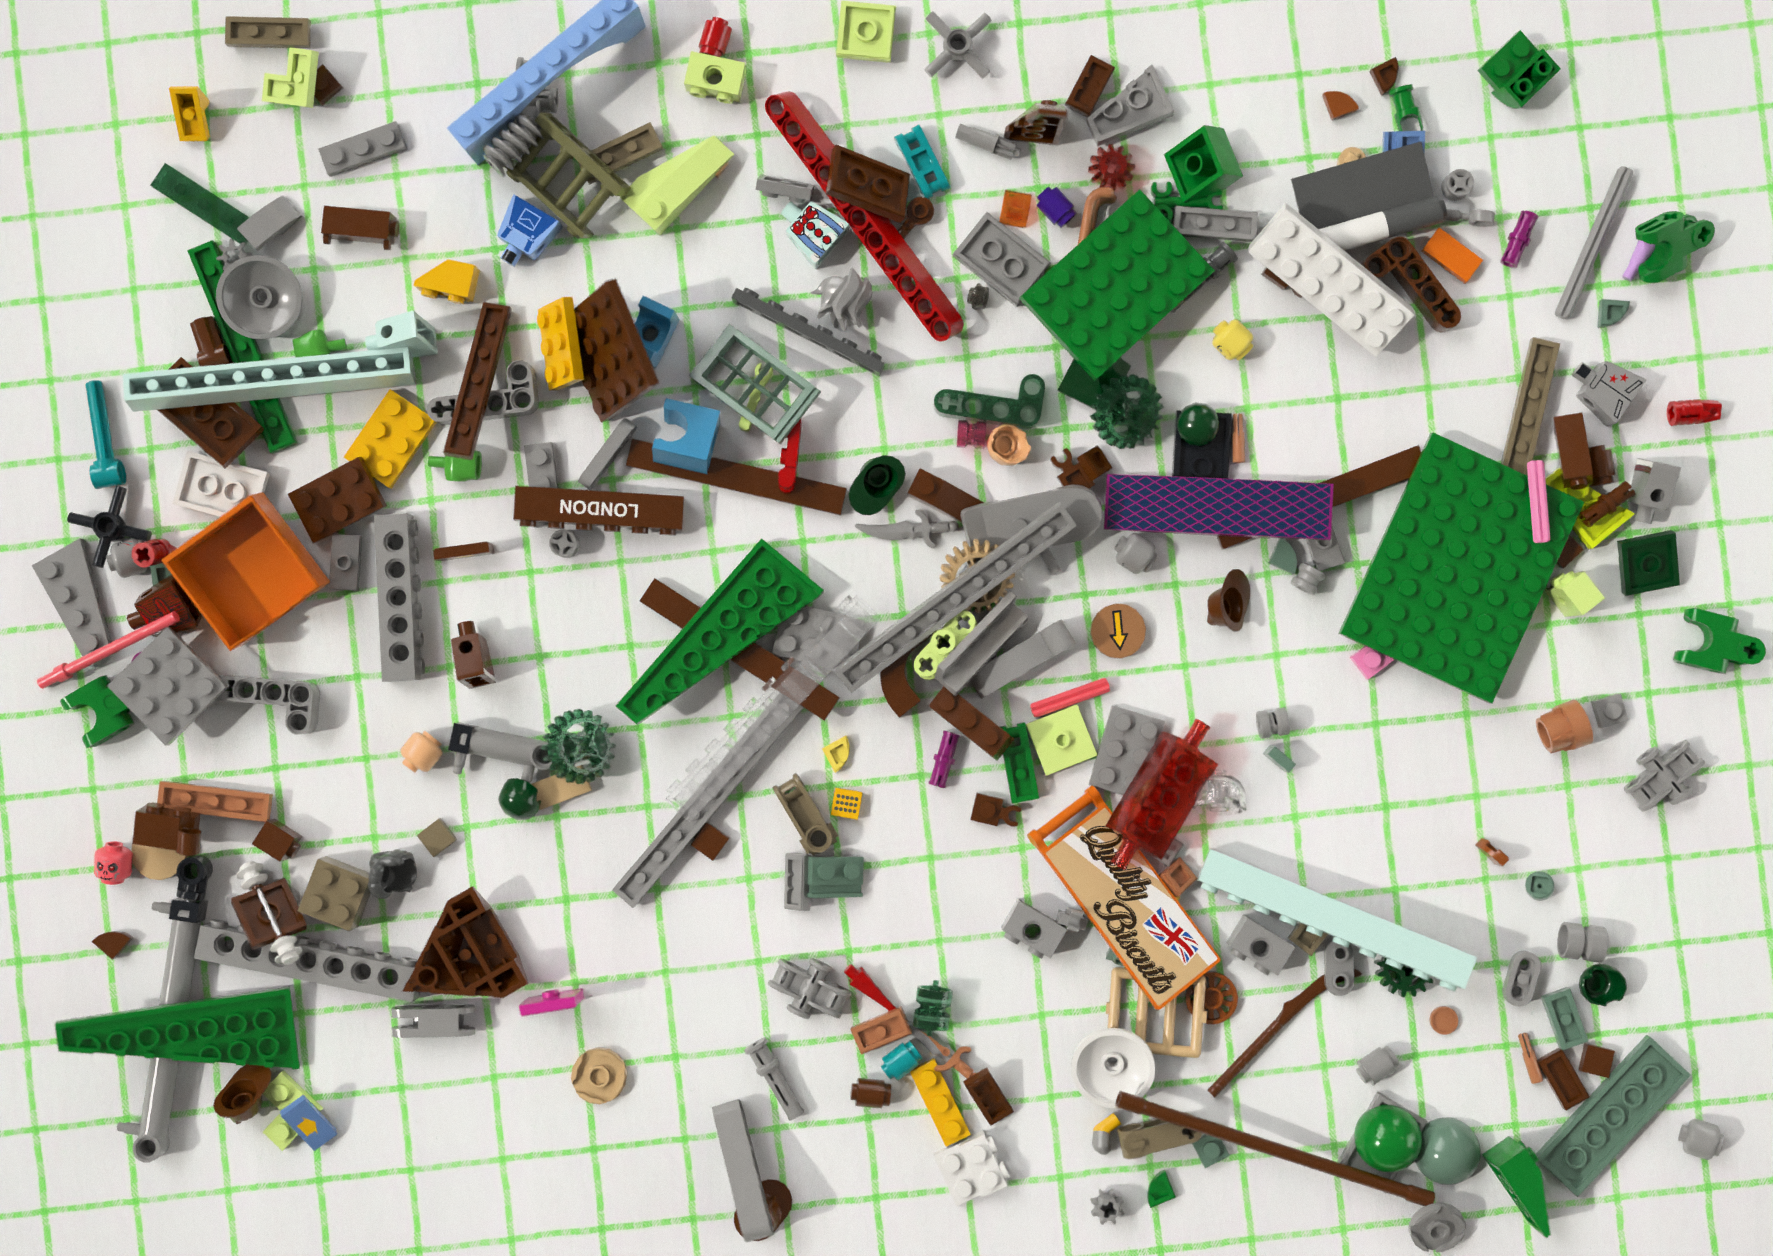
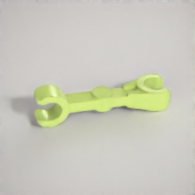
[739,363,773,432]

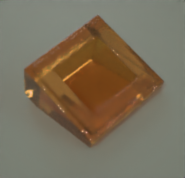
[999,190,1032,228]

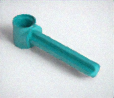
[85,380,127,489]

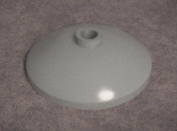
[216,255,303,339]

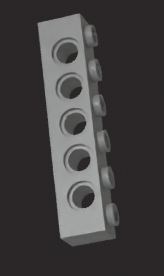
[374,513,425,682]

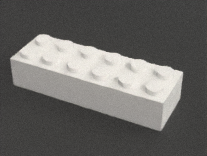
[1248,203,1415,357]

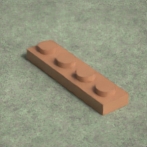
[157,781,273,822]

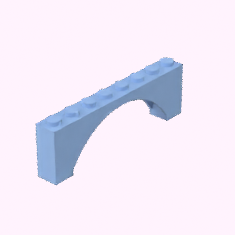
[447,0,646,165]

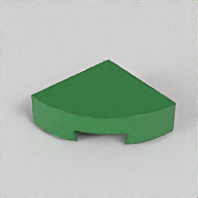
[1147,1170,1176,1208]

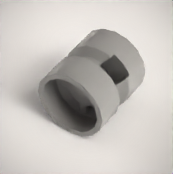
[1557,922,1608,963]

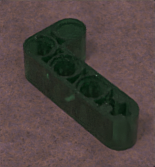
[933,374,1045,429]

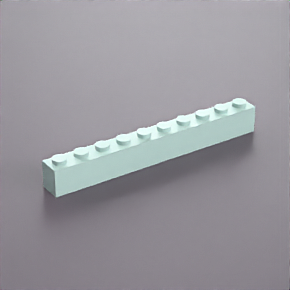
[123,347,415,412]
[1197,849,1477,992]

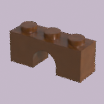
[928,687,1014,761]

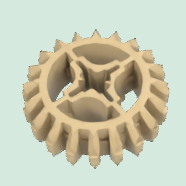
[939,539,1015,613]

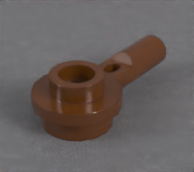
[897,197,934,239]

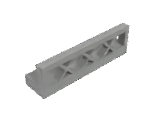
[935,590,1029,696]

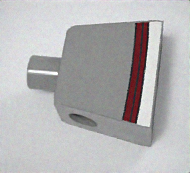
[1628,458,1681,524]

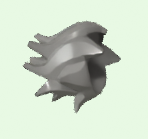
[811,268,872,331]

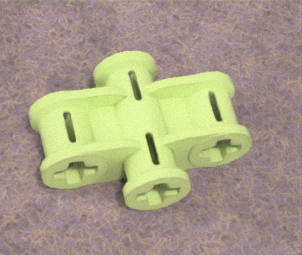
[914,610,978,680]

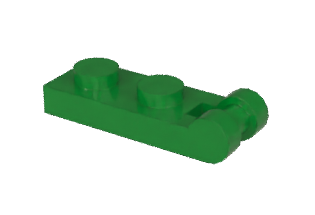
[1000,722,1039,804]

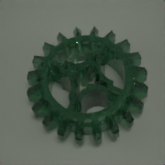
[1090,374,1164,449]
[541,709,616,784]

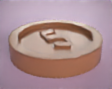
[1429,1006,1458,1035]

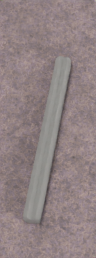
[1555,166,1633,320]

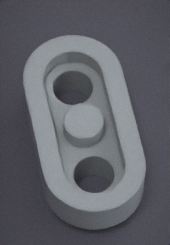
[1324,941,1354,996]
[1502,951,1541,1007]

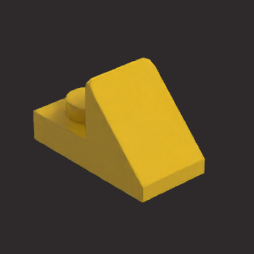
[169,86,210,141]

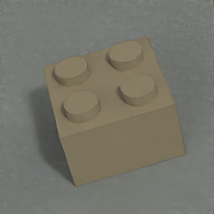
[298,856,371,931]

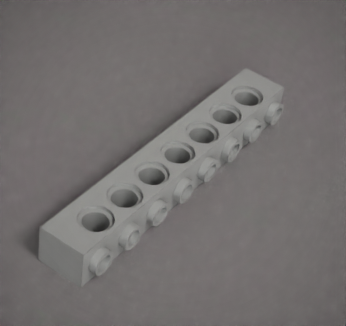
[194,919,420,1002]

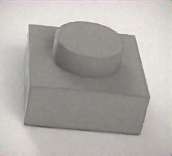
[1591,694,1628,728]

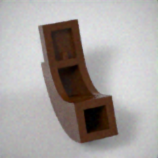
[880,631,936,718]

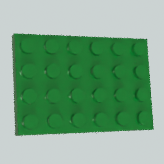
[1019,189,1215,381]

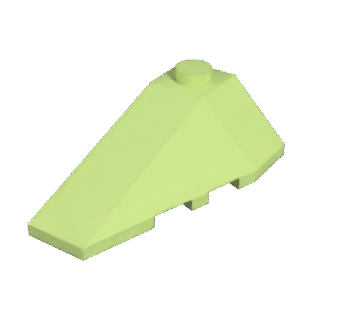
[620,135,734,235]

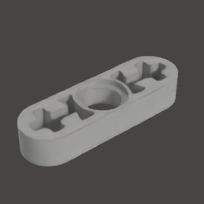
[578,418,637,490]

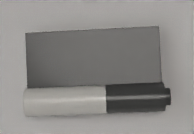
[1291,141,1447,251]

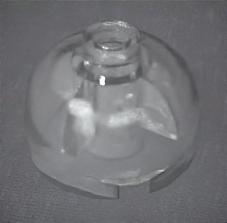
[1190,770,1247,816]

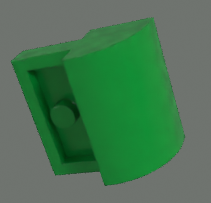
[1477,30,1561,109]

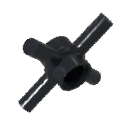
[67,486,152,568]

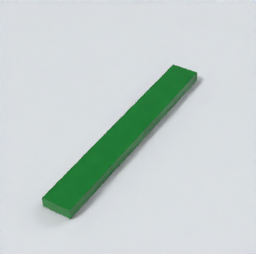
[187,240,298,454]

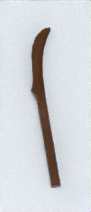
[1207,969,1362,1098]

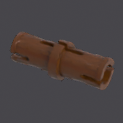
[1579,481,1636,528]

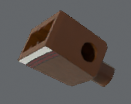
[451,621,496,689]

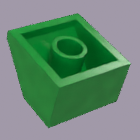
[1164,125,1243,203]

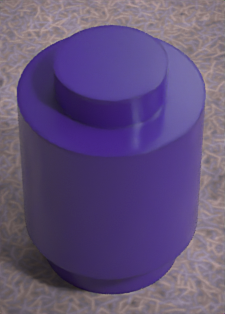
[1037,187,1077,228]

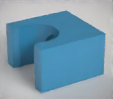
[635,295,680,369]
[652,398,720,474]

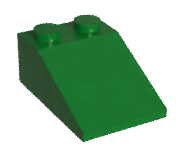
[1482,1136,1551,1238]

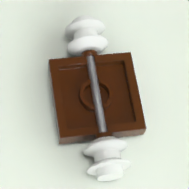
[231,861,307,965]

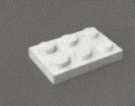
[172,451,270,517]

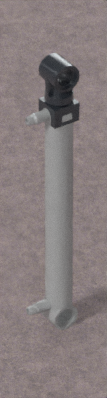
[117,855,213,1163]

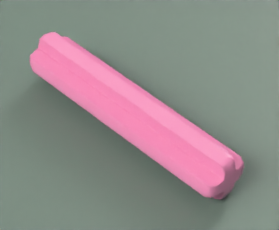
[1527,460,1550,543]

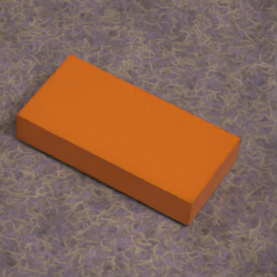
[1421,227,1483,284]

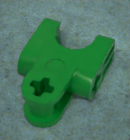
[1635,211,1715,283]
[1673,608,1766,674]
[60,675,135,748]

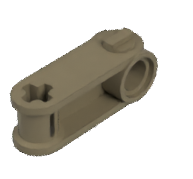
[772,773,839,856]
[1117,1112,1202,1159]

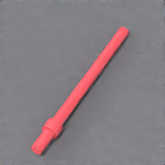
[37,611,180,689]

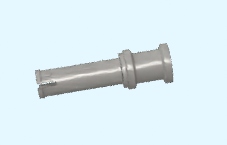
[744,1038,804,1121]

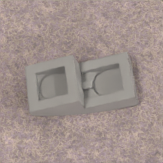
[237,195,302,251]

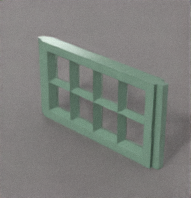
[689,324,821,444]

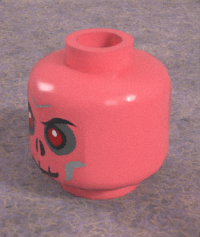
[94,841,133,885]

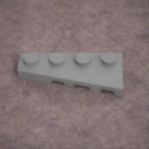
[32,538,112,657]

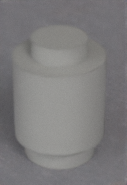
[1356,1046,1400,1085]

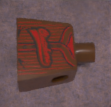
[127,574,203,637]

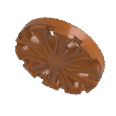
[1185,971,1238,1024]

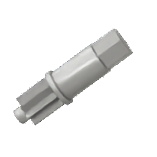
[955,124,1021,160]

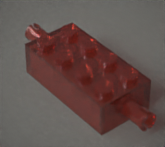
[1105,718,1218,871]

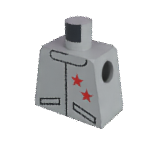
[1572,361,1647,426]

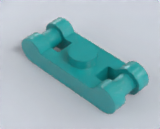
[894,125,950,199]

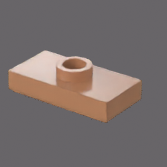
[850,1006,913,1055]

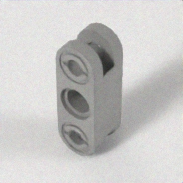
[392,1004,475,1038]

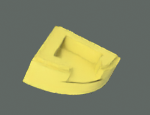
[822,736,850,773]

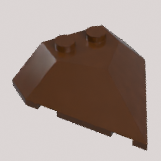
[402,886,528,998]

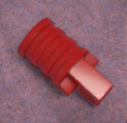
[1667,399,1722,426]
[131,539,177,568]

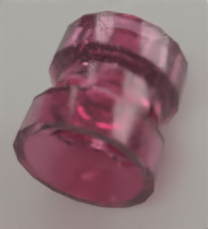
[957,420,986,449]

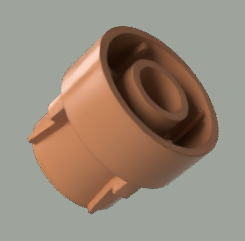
[1536,699,1593,753]

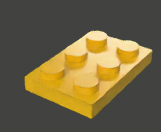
[537,297,584,391]
[344,389,437,489]

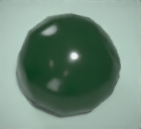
[1177,402,1219,446]
[498,778,541,820]
[1578,964,1627,1007]

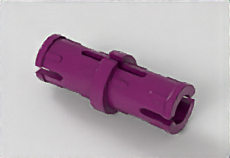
[1500,210,1538,268]
[928,730,960,788]

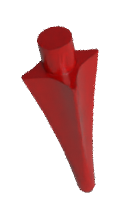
[844,964,896,1011]

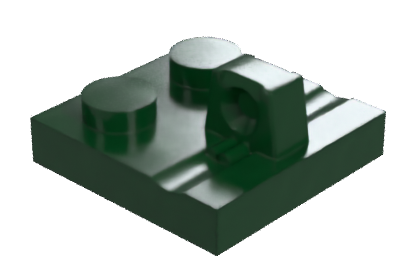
[1617,530,1680,596]

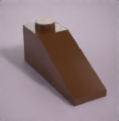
[907,468,984,523]

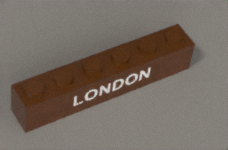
[513,486,684,536]

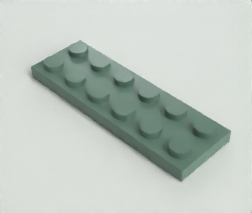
[1536,1035,1691,1197]

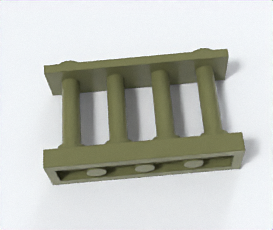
[504,112,631,239]

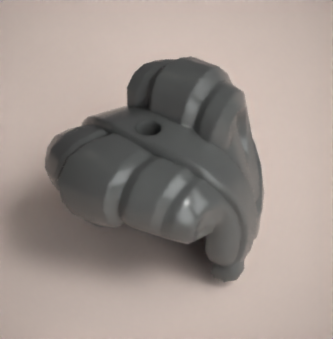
[368,849,417,899]

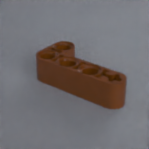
[1361,237,1461,332]

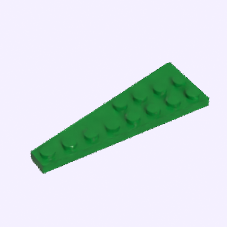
[616,538,824,725]
[55,986,300,1069]

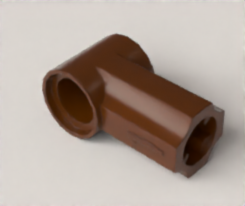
[190,316,233,367]

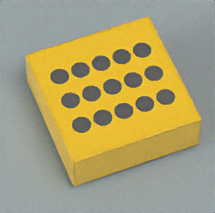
[831,787,862,820]

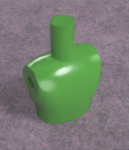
[293,330,347,358]
[428,451,482,482]

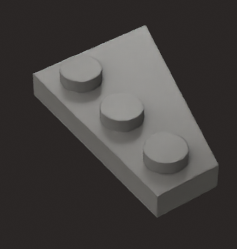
[1086,64,1174,146]

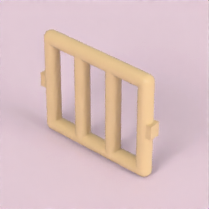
[1106,967,1207,1058]

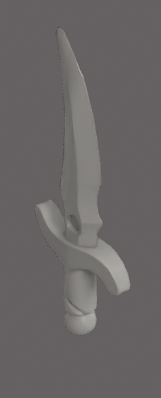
[855,510,959,548]

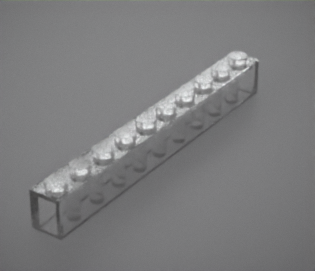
[665,594,881,822]

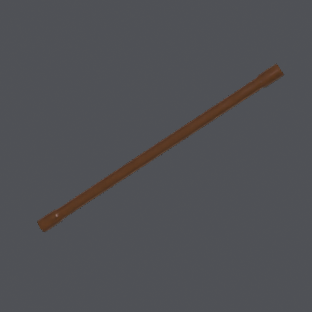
[1115,1091,1435,1207]

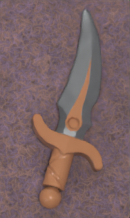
[908,1021,976,1079]

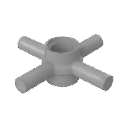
[924,11,992,79]

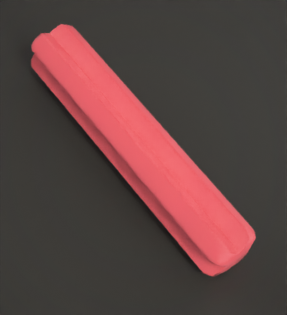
[1030,678,1110,717]

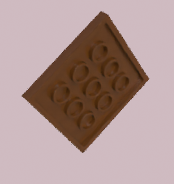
[574,279,659,423]

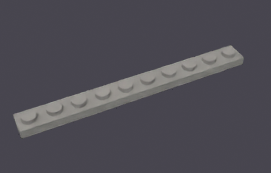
[834,502,1077,693]
[612,693,804,908]

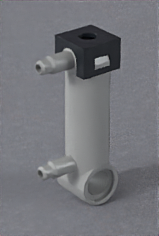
[448,722,562,783]

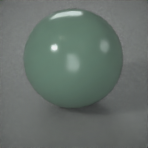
[1415,1118,1481,1185]

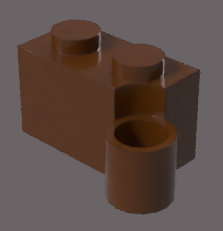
[132,803,202,856]

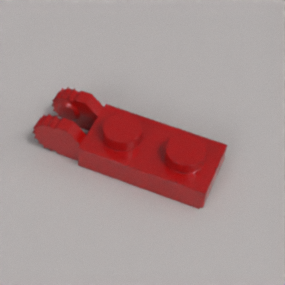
[778,417,802,494]

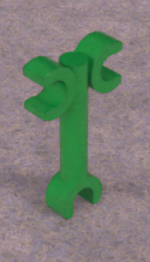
[1150,182,1223,221]

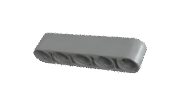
[712,1099,774,1243]

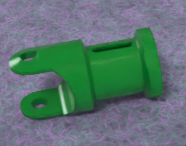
[1388,84,1423,131]

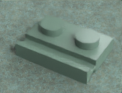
[807,856,864,898]

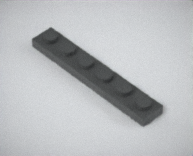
[731,288,885,377]

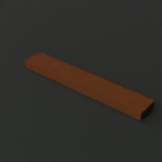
[443,302,512,460]

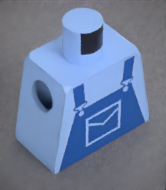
[497,194,563,267]

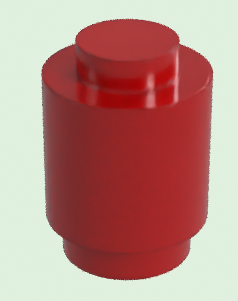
[698,17,732,57]

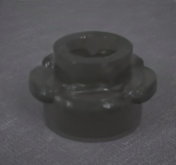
[967,283,989,310]

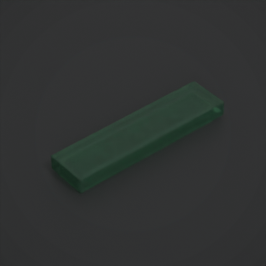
[150,163,250,246]

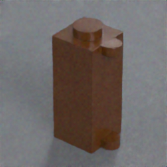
[321,206,399,250]
[1553,413,1593,490]

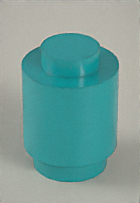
[881,1041,923,1081]

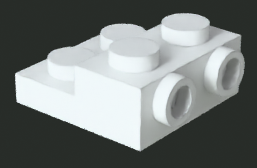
[933,1130,1010,1206]

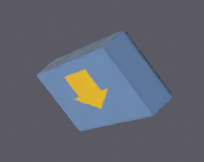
[280,1095,337,1151]

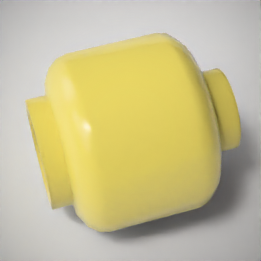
[1212,319,1254,361]

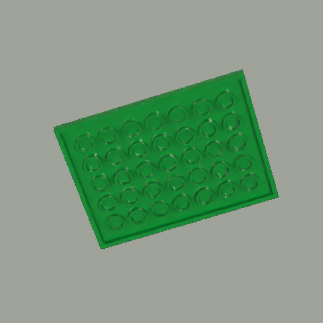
[1338,432,1584,704]

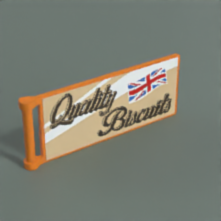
[1027,786,1221,1010]

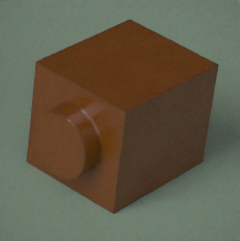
[252,819,302,862]

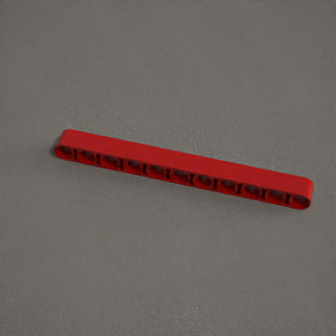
[765,91,964,342]

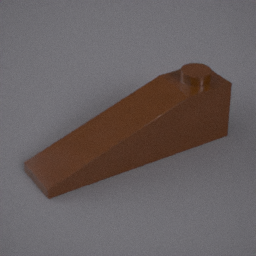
[1003,100,1068,145]

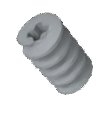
[483,115,544,177]

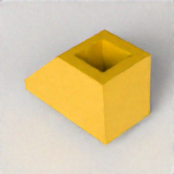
[414,259,480,305]

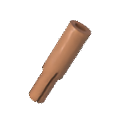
[1232,413,1245,463]
[1518,1033,1543,1084]

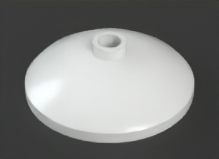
[1071,1028,1155,1108]

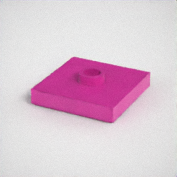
[519,988,584,1017]

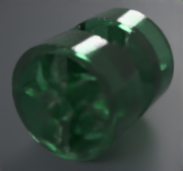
[913,980,953,1036]

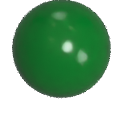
[1354,1104,1422,1173]

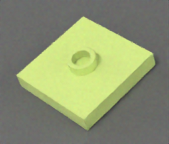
[836,0,896,63]
[1026,704,1098,776]

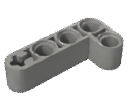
[427,360,539,425]
[970,619,1076,699]
[216,675,320,735]

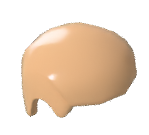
[987,424,1031,466]

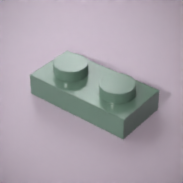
[1541,987,1588,1050]

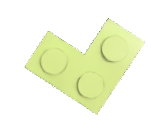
[262,48,319,108]
[263,1070,324,1151]

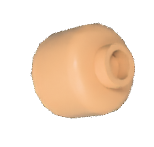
[400,731,442,773]

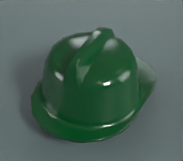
[849,455,906,515]

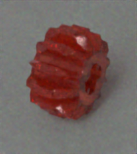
[1088,144,1135,191]

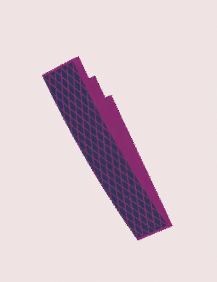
[1104,474,1334,540]

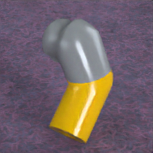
[1092,1113,1121,1155]

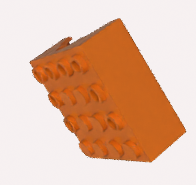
[161,492,330,651]

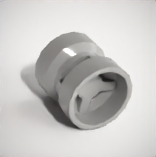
[1256,707,1290,739]

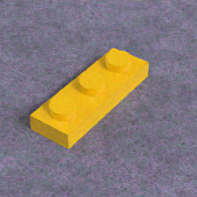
[910,1058,971,1147]

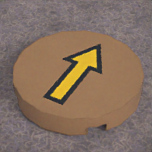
[1090,604,1146,658]

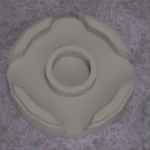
[1409,1203,1466,1252]

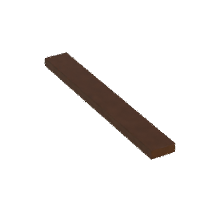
[626,439,847,516]
[1217,445,1421,549]
[640,578,840,721]

